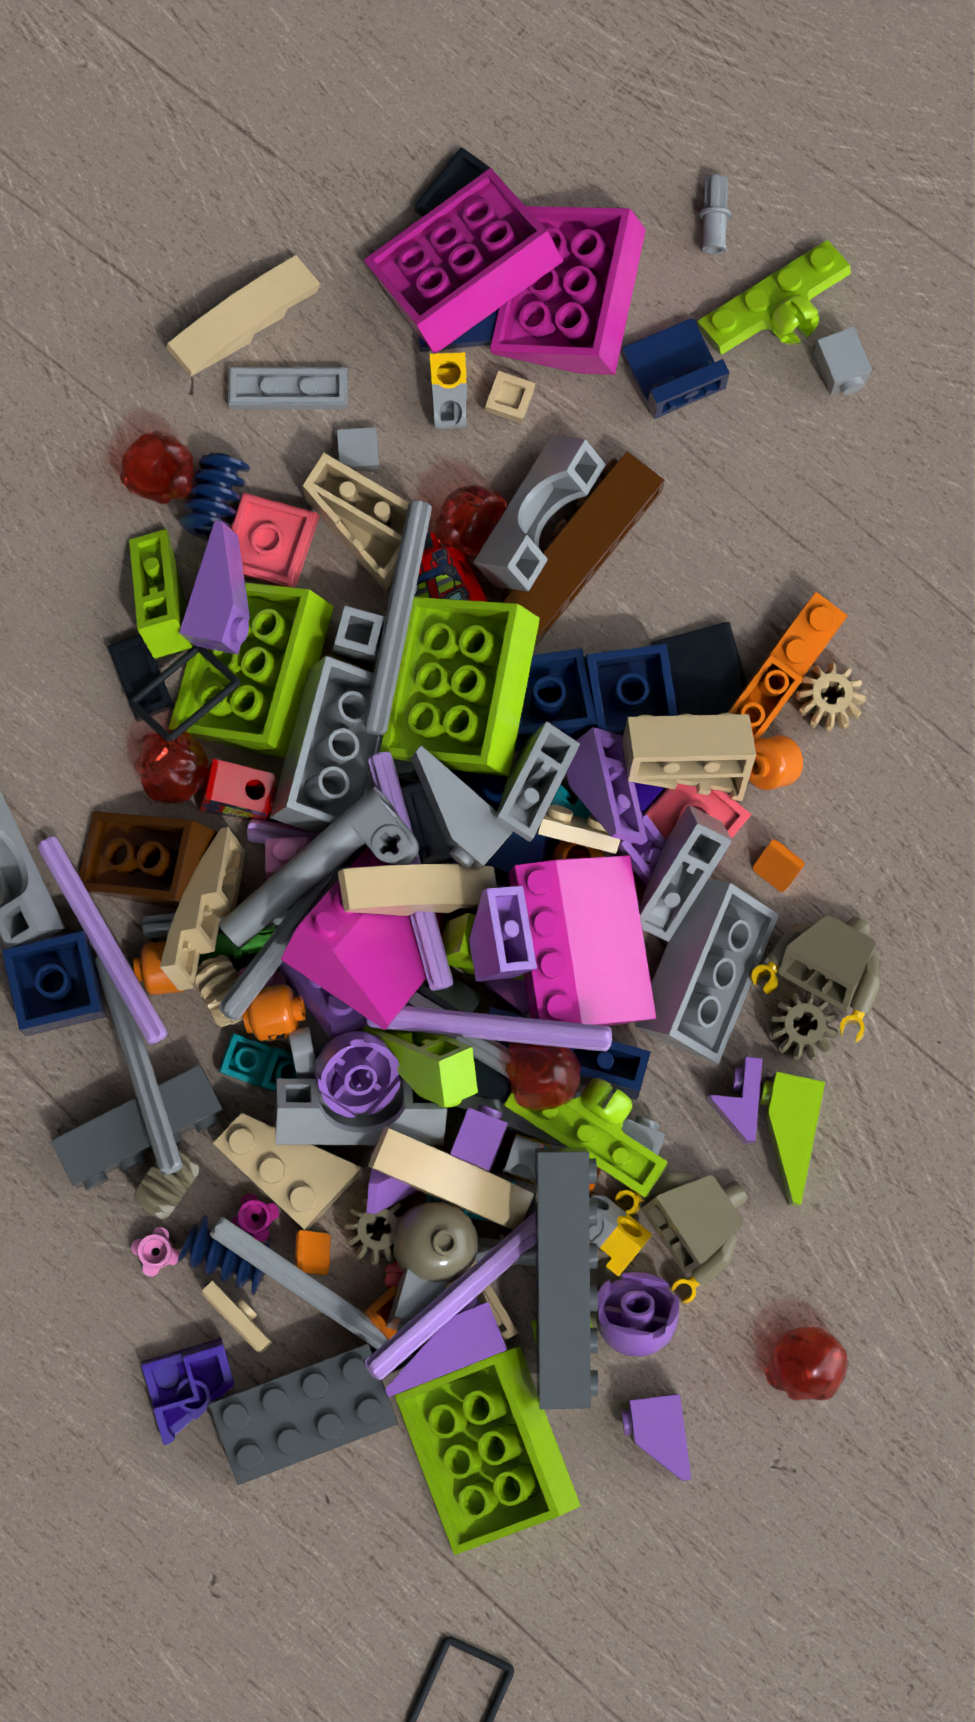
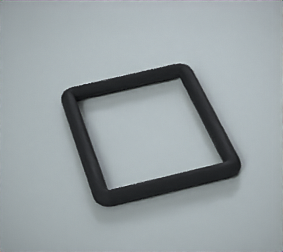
[129,646,240,742]
[407,1636,514,1722]

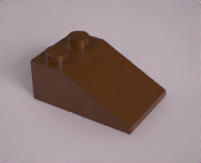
[79,811,218,909]

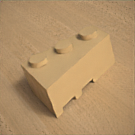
[303,453,409,592]
[622,713,756,801]
[213,1113,363,1231]

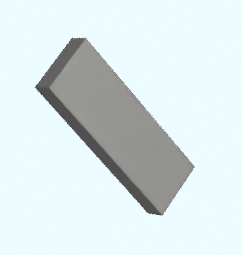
[228,367,348,410]

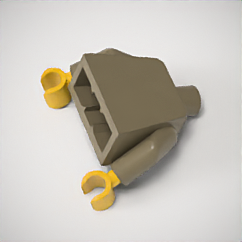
[751,916,881,1043]
[615,1171,747,1303]

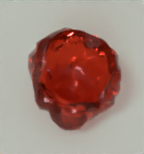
[120,430,194,505]
[433,485,506,557]
[134,729,209,804]
[505,1042,581,1111]
[765,1326,849,1401]

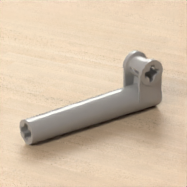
[219,787,419,947]

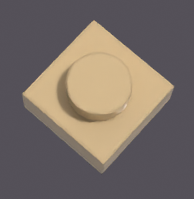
[485,371,536,424]

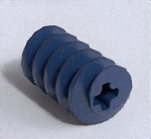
[179,453,250,540]
[178,1215,270,1295]

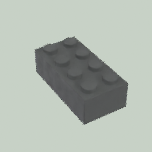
[209,1344,399,1485]

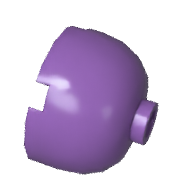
[315,1032,401,1117]
[595,1272,679,1357]

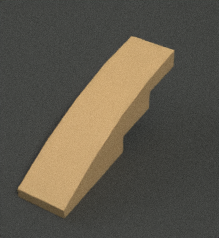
[166,255,320,377]
[160,827,246,991]
[338,864,497,916]
[368,1127,534,1231]

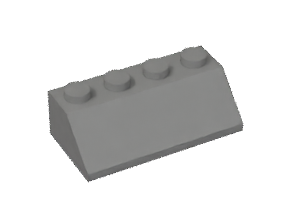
[270,656,383,832]
[634,879,779,1064]

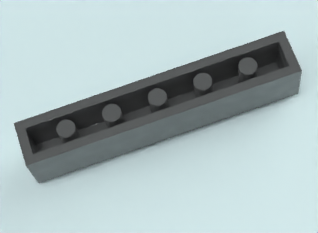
[535,1148,598,1409]

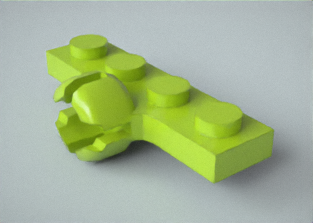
[698,239,851,355]
[504,1078,668,1198]

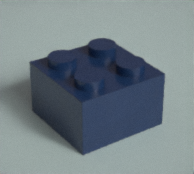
[584,644,678,736]
[514,648,597,752]
[2,931,107,1036]

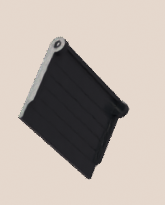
[651,622,747,715]

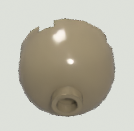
[393,1201,478,1284]

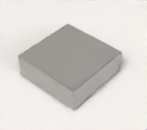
[337,427,379,471]

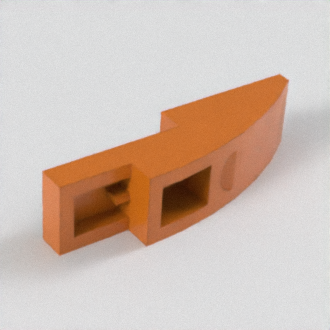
[727,592,848,740]

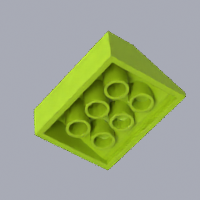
[168,583,334,757]
[380,597,540,777]
[394,1346,581,1555]

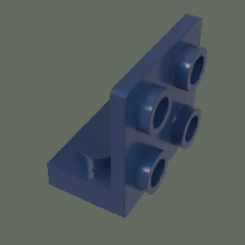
[623,318,730,419]

